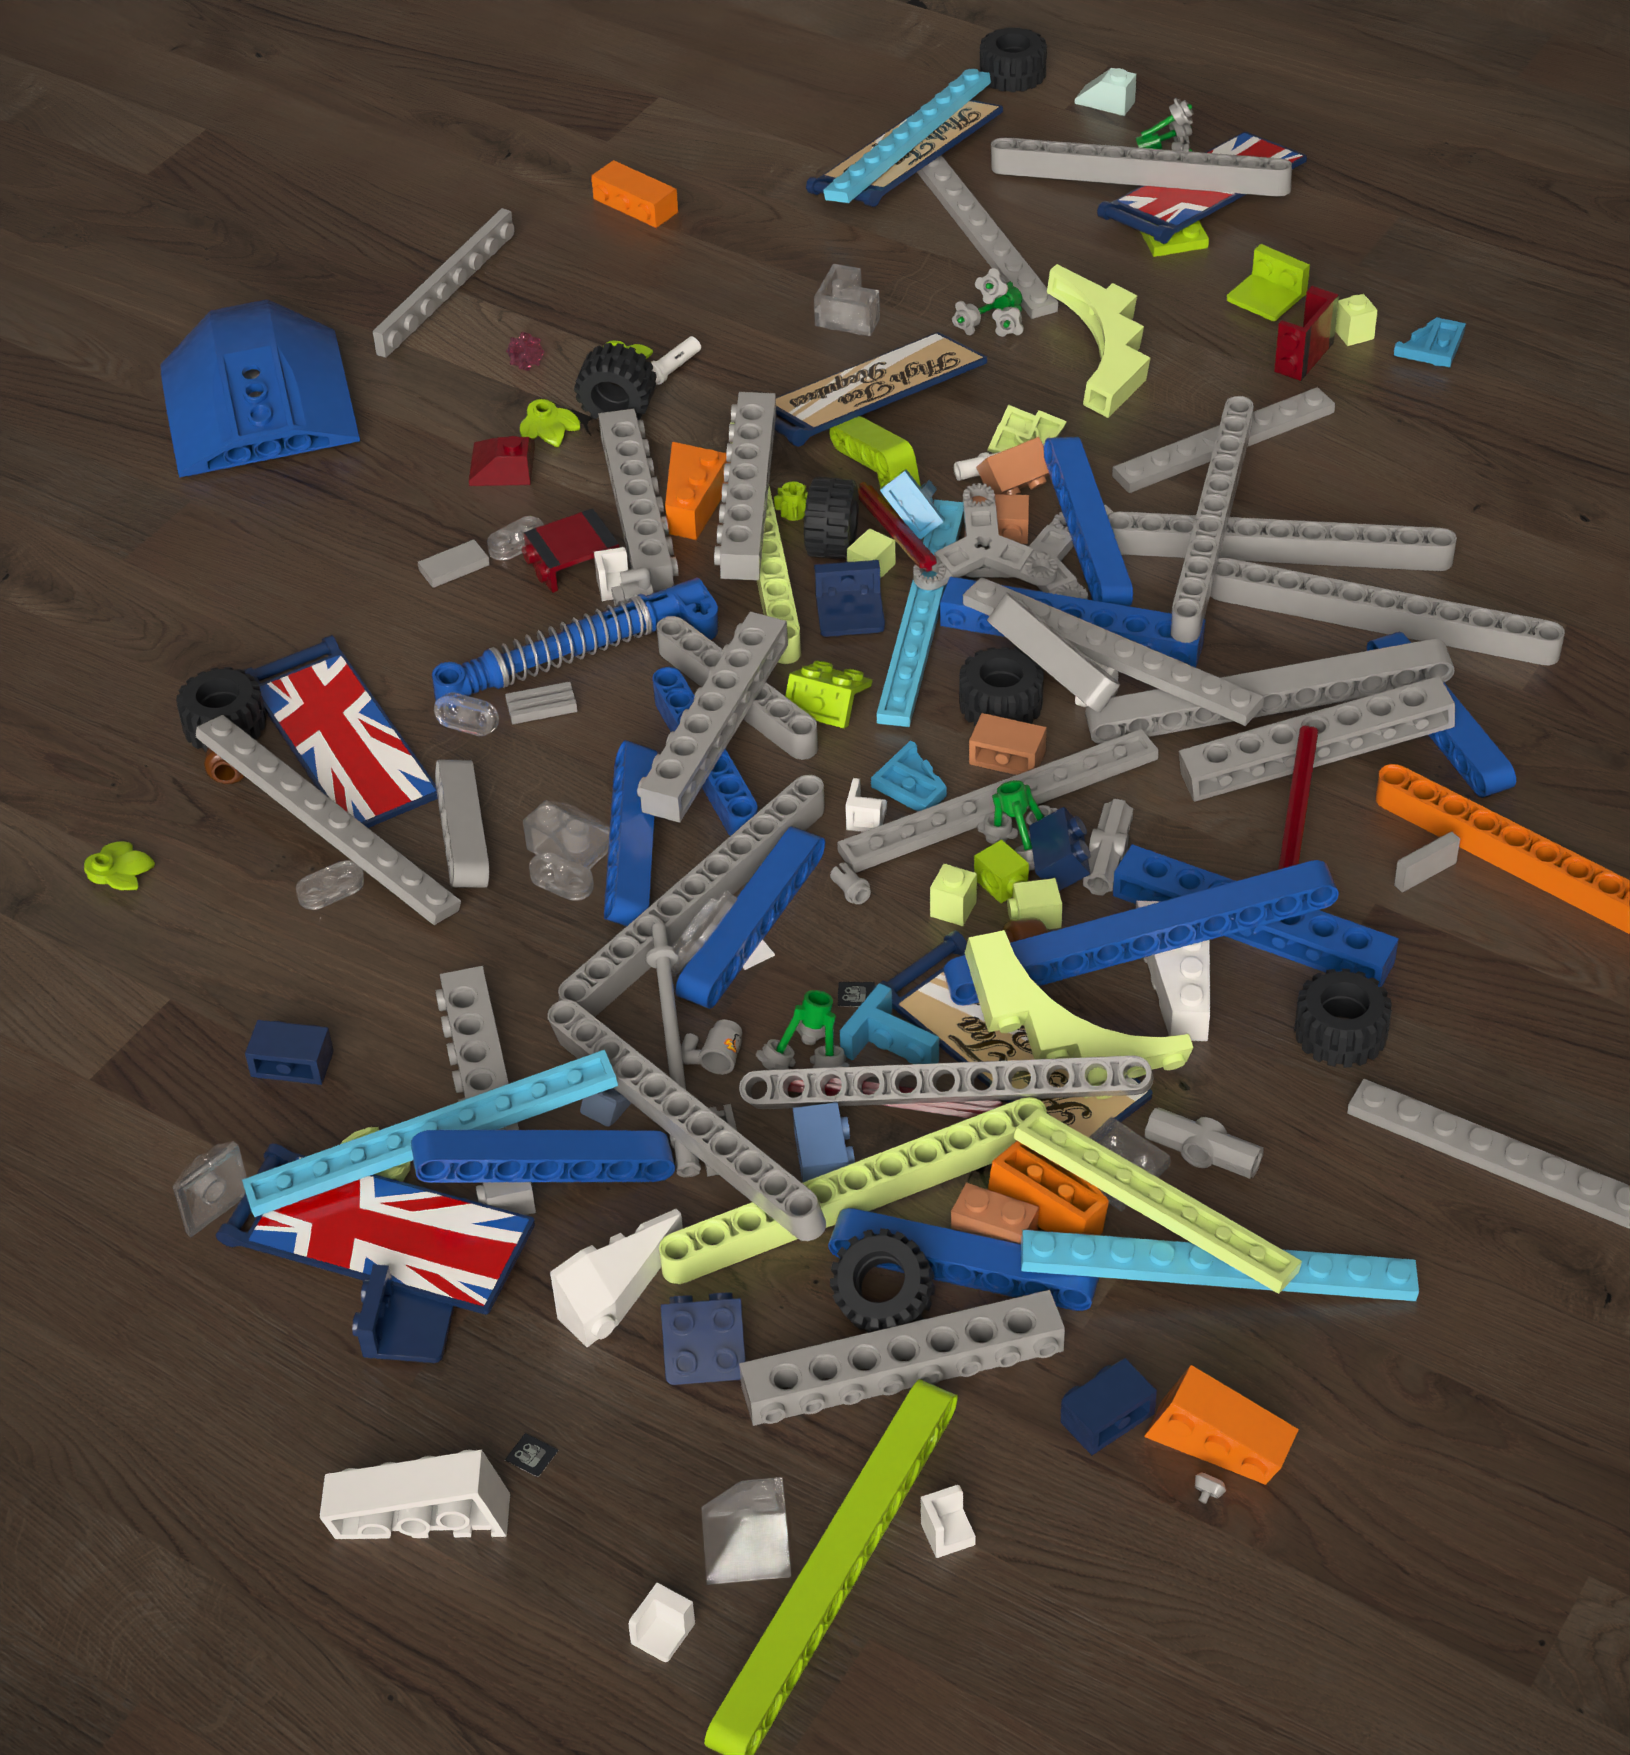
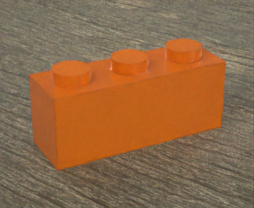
[591,160,678,228]

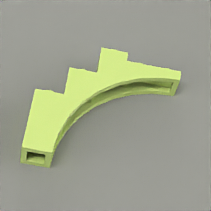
[1047,264,1150,418]
[965,930,1193,1099]

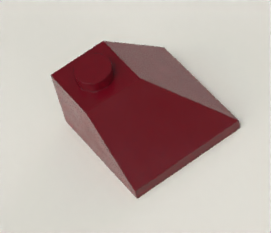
[469,436,535,486]

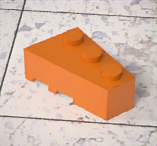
[665,442,730,540]
[988,1141,1109,1235]
[1144,1365,1299,1485]

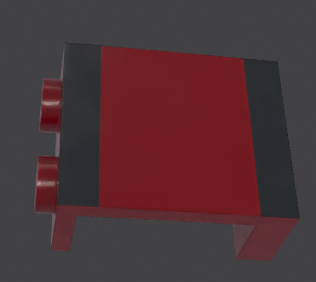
[1274,286,1339,381]
[522,508,619,593]

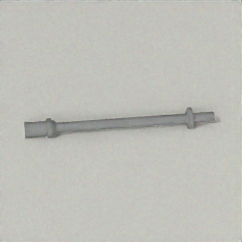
[646,923,701,1177]

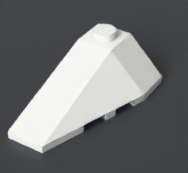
[550,1209,683,1347]

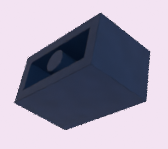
[1029,807,1091,891]
[245,1020,334,1085]
[1061,1358,1157,1456]

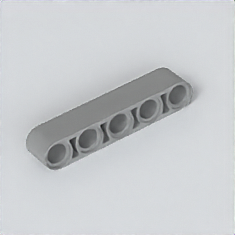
[987,592,1120,712]
[435,759,489,888]

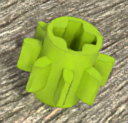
[774,481,808,521]

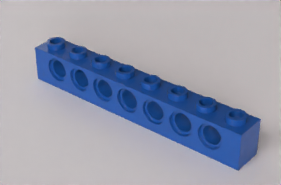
[940,577,1206,668]
[1113,844,1399,987]

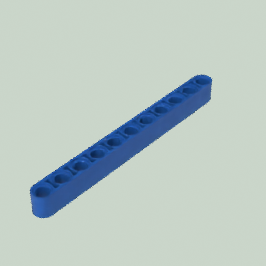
[944,860,1339,1006]

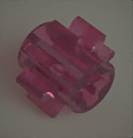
[506,332,544,371]

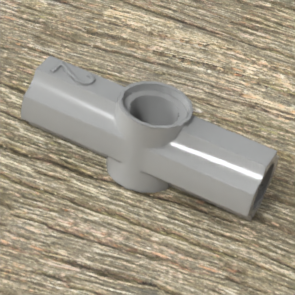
[1083,799,1133,896]
[1145,1107,1264,1179]

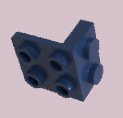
[814,560,885,637]
[352,1264,455,1363]
[661,1292,745,1385]

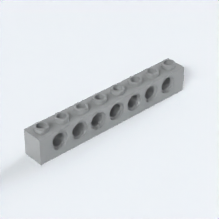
[714,392,776,580]
[598,408,679,592]
[637,612,788,823]
[1179,676,1455,802]
[435,966,536,1215]
[739,1290,1065,1426]

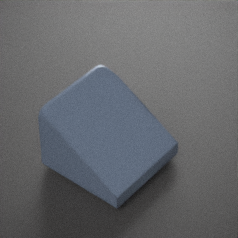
[580,1088,631,1126]

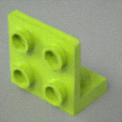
[1227,244,1310,321]
[785,661,872,728]

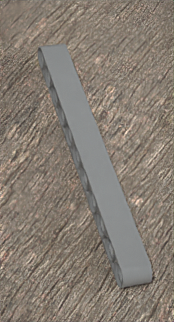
[991,138,1292,196]
[1171,396,1253,643]
[1108,511,1457,571]
[1210,558,1565,665]
[1085,639,1455,744]
[558,775,825,1017]
[547,999,826,1241]
[739,1056,1154,1109]

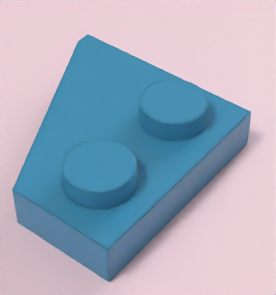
[1394,317,1466,367]
[871,740,947,812]

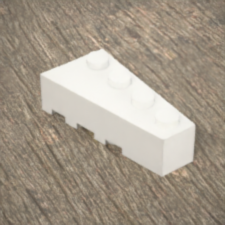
[1136,901,1210,1041]
[320,1449,510,1539]

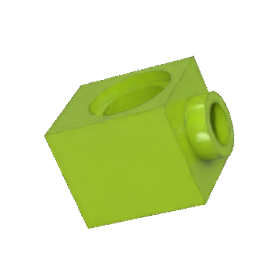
[974,839,1029,903]

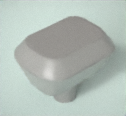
[1195,1472,1226,1504]

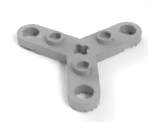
[913,483,1058,590]
[965,512,1088,599]

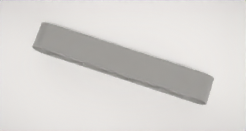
[657,616,818,760]

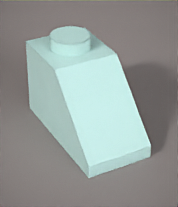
[1075,68,1136,116]

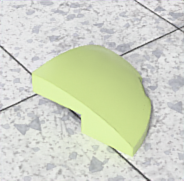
[987,405,1067,453]

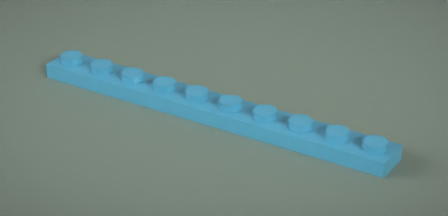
[823,69,991,203]
[877,500,964,727]
[242,1050,618,1217]
[1021,1230,1419,1301]

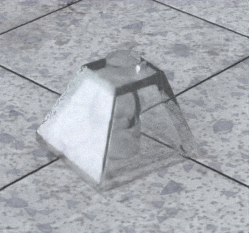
[523,800,610,878]
[172,1141,247,1237]
[701,1477,791,1585]

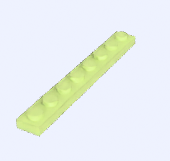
[1014,1109,1302,1294]

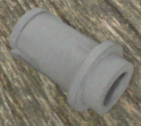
[830,863,871,904]

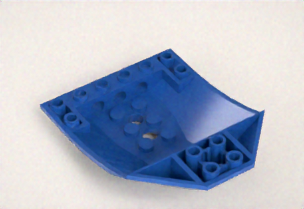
[160,299,360,478]

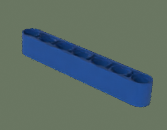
[1044,437,1133,607]
[1367,632,1516,798]
[652,667,758,836]
[604,740,658,927]
[675,826,825,1009]
[411,1130,675,1183]
[828,1208,1099,1311]

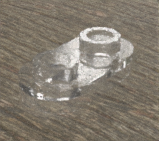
[487,516,544,560]
[434,692,499,736]
[529,853,594,900]
[296,860,364,910]

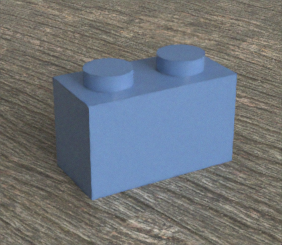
[793,1102,855,1183]

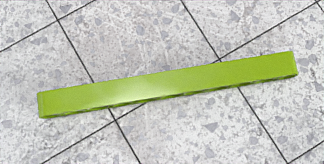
[704,1379,958,1755]

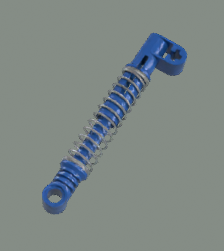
[432,577,718,709]

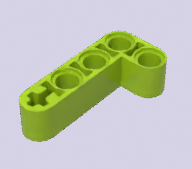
[829,416,921,505]

